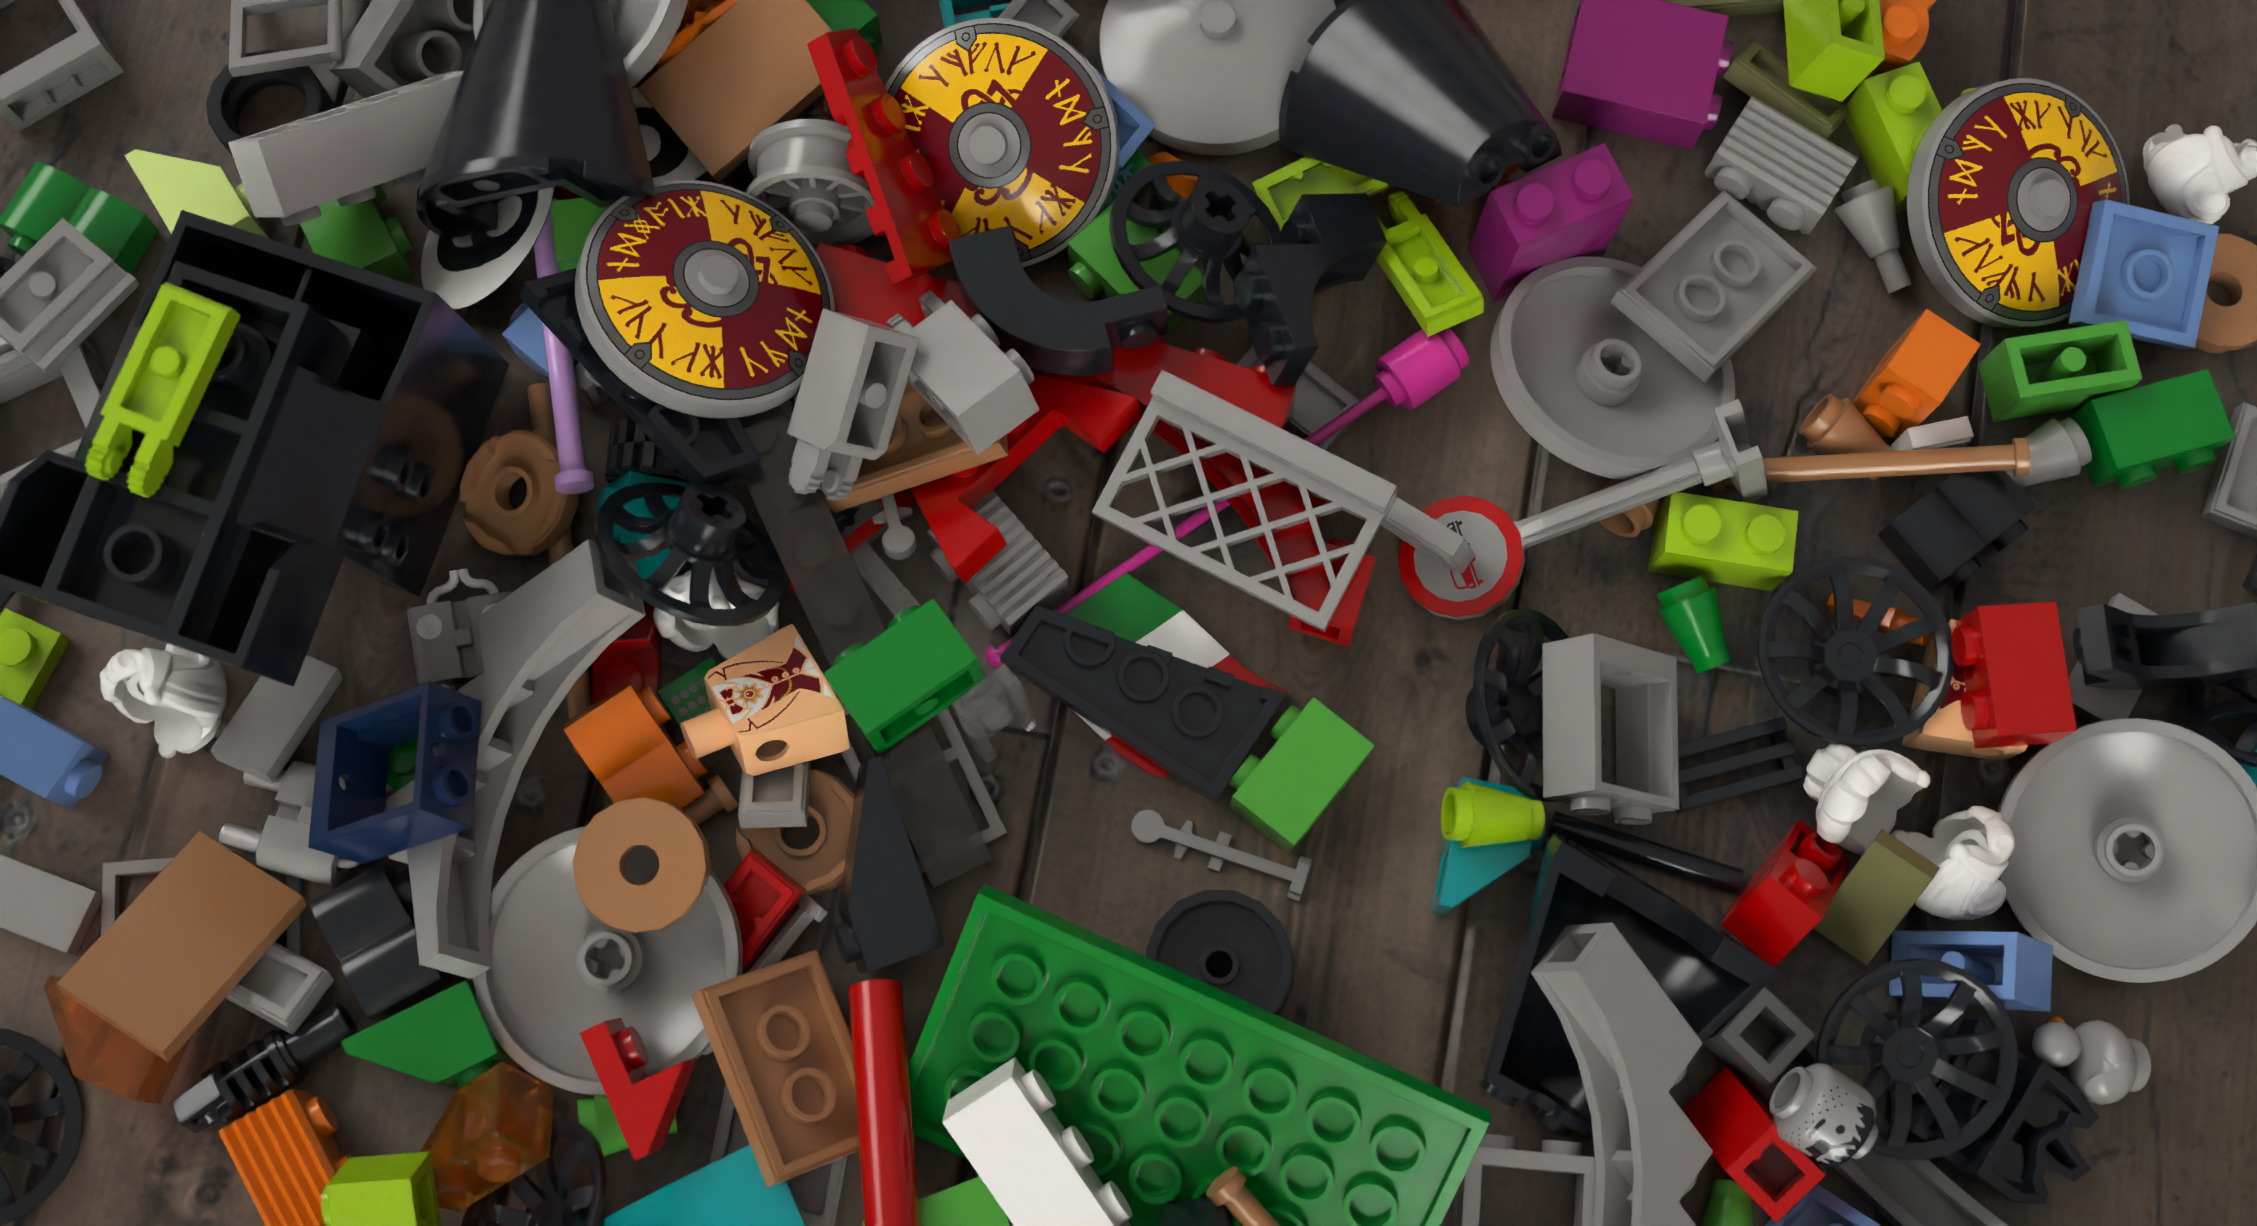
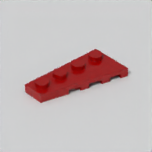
[807,28,962,286]

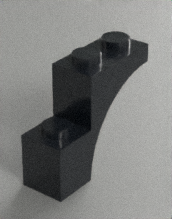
[1233,193,1387,387]

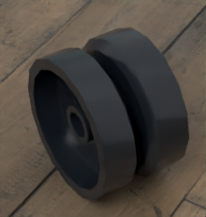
[1146,890,1293,1015]

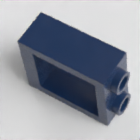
[308,681,481,864]

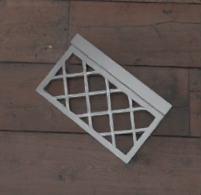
[1092,370,1397,632]

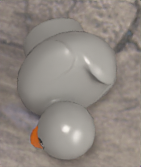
[2032,1016,2151,1105]

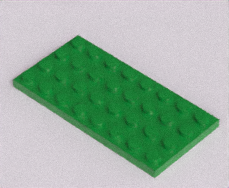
[908,884,1491,1226]

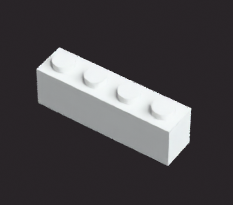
[228,71,464,226]
[942,1057,1132,1226]

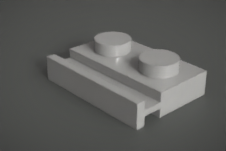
[0,218,139,376]

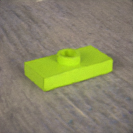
[1252,156,1389,230]

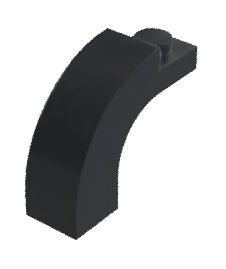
[948,225,1168,376]
[2073,602,2257,690]

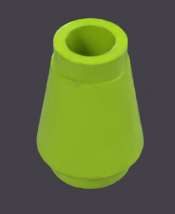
[1441,781,1545,848]

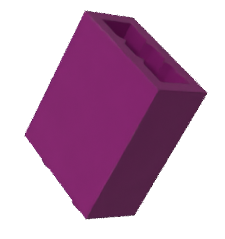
[1552,0,1733,150]
[1468,143,1634,302]

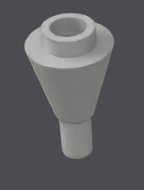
[1834,179,1912,294]

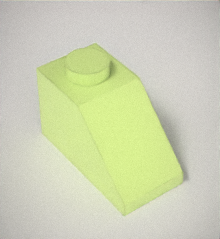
[125,149,269,238]

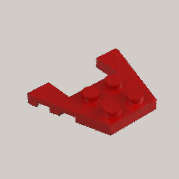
[910,374,1144,584]

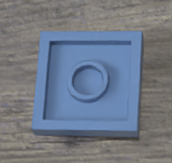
[2068,199,2219,350]

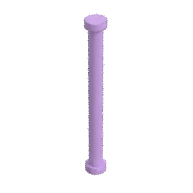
[534,198,595,494]

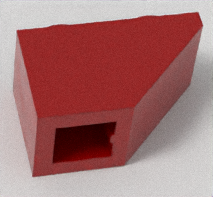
[1721,819,1851,967]
[1681,1065,1826,1222]

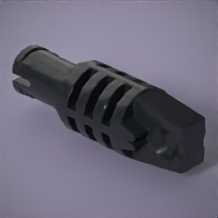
[170,1002,359,1133]

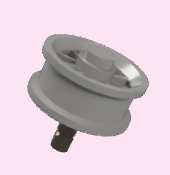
[746,95,875,248]

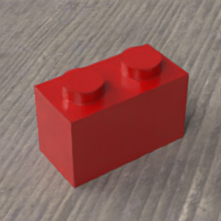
[1951,602,2077,748]

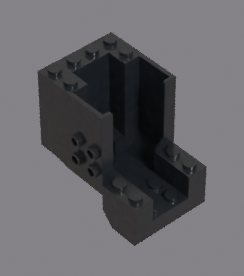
[0,210,509,687]

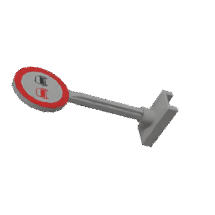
[1398,399,1769,620]

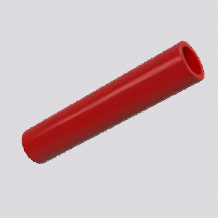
[848,979,921,1226]

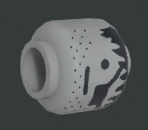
[1770,1063,1878,1167]

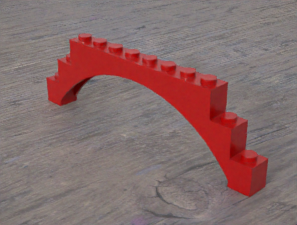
[623,242,1376,647]

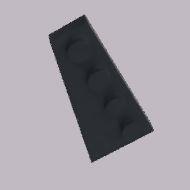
[519,268,761,485]
[1000,605,1287,804]

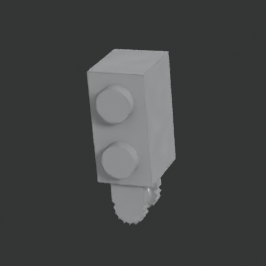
[886,290,1040,456]

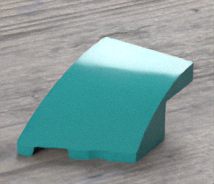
[604,1145,808,1226]

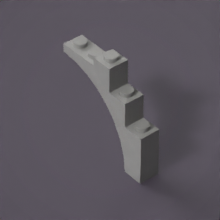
[384,539,645,979]
[1531,923,1713,1226]

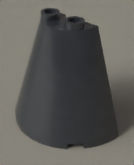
[416,0,654,240]
[1279,0,1562,207]
[1479,833,1778,1141]

